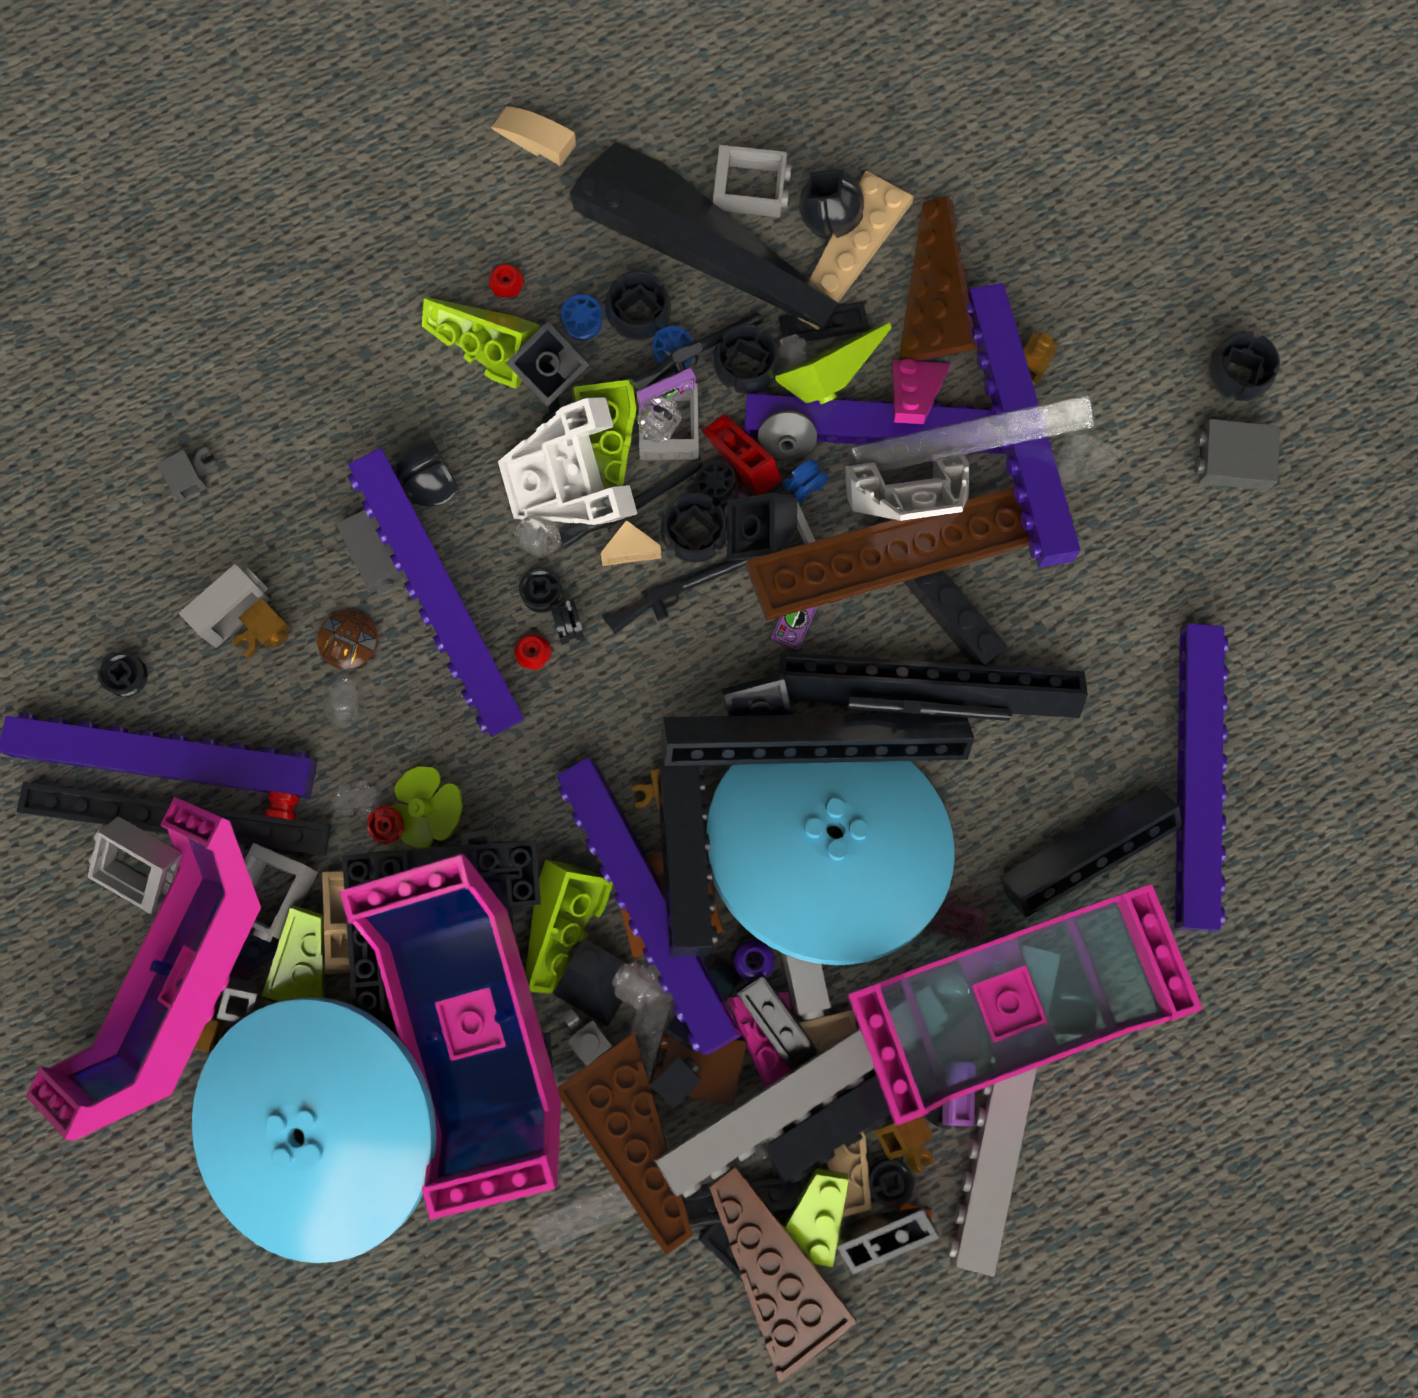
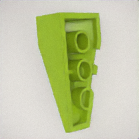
[422,297,541,389]
[775,322,892,404]
[572,380,636,490]
[525,860,613,994]

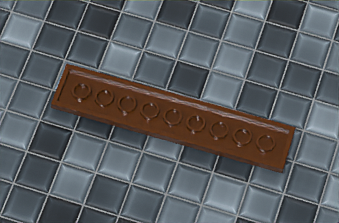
[745,487,1030,621]

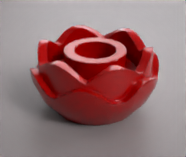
[488,264,525,298]
[514,633,552,670]
[367,806,404,845]

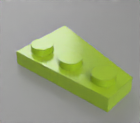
[262,905,325,1002]
[783,1168,849,1267]

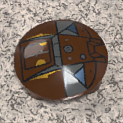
[317,610,378,669]

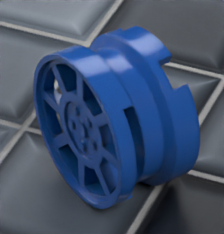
[561,294,603,341]
[652,326,693,372]
[782,459,829,504]

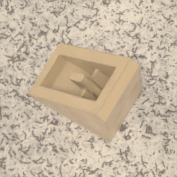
[601,520,661,566]

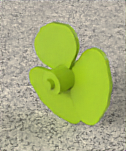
[391,766,463,848]

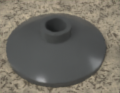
[758,411,817,460]

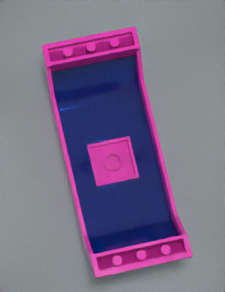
[25,797,261,1141]
[340,854,561,1220]

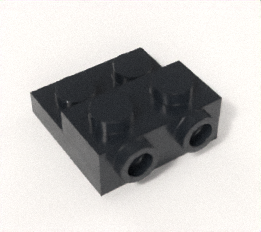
[722,673,792,716]

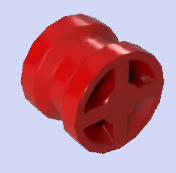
[264,791,300,820]

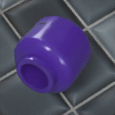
[733,940,775,981]

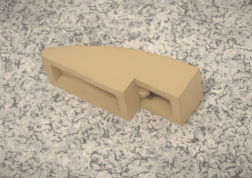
[491,106,576,166]
[322,871,350,974]

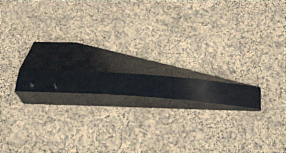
[569,142,838,329]

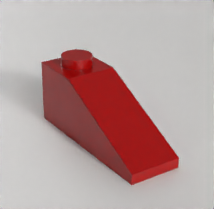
[702,414,782,496]

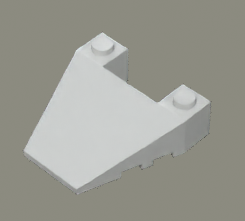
[498,398,637,525]
[845,450,969,521]

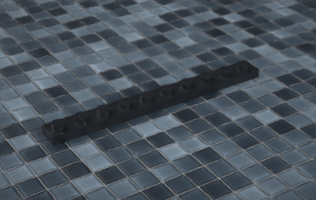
[16,782,331,856]

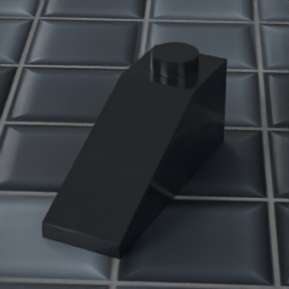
[837,1207,940,1275]

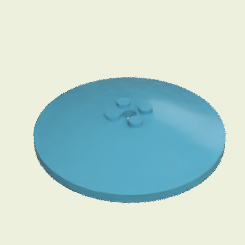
[705,761,955,965]
[192,997,436,1263]

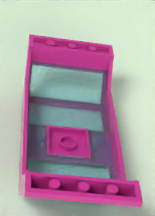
[848,884,1203,1126]

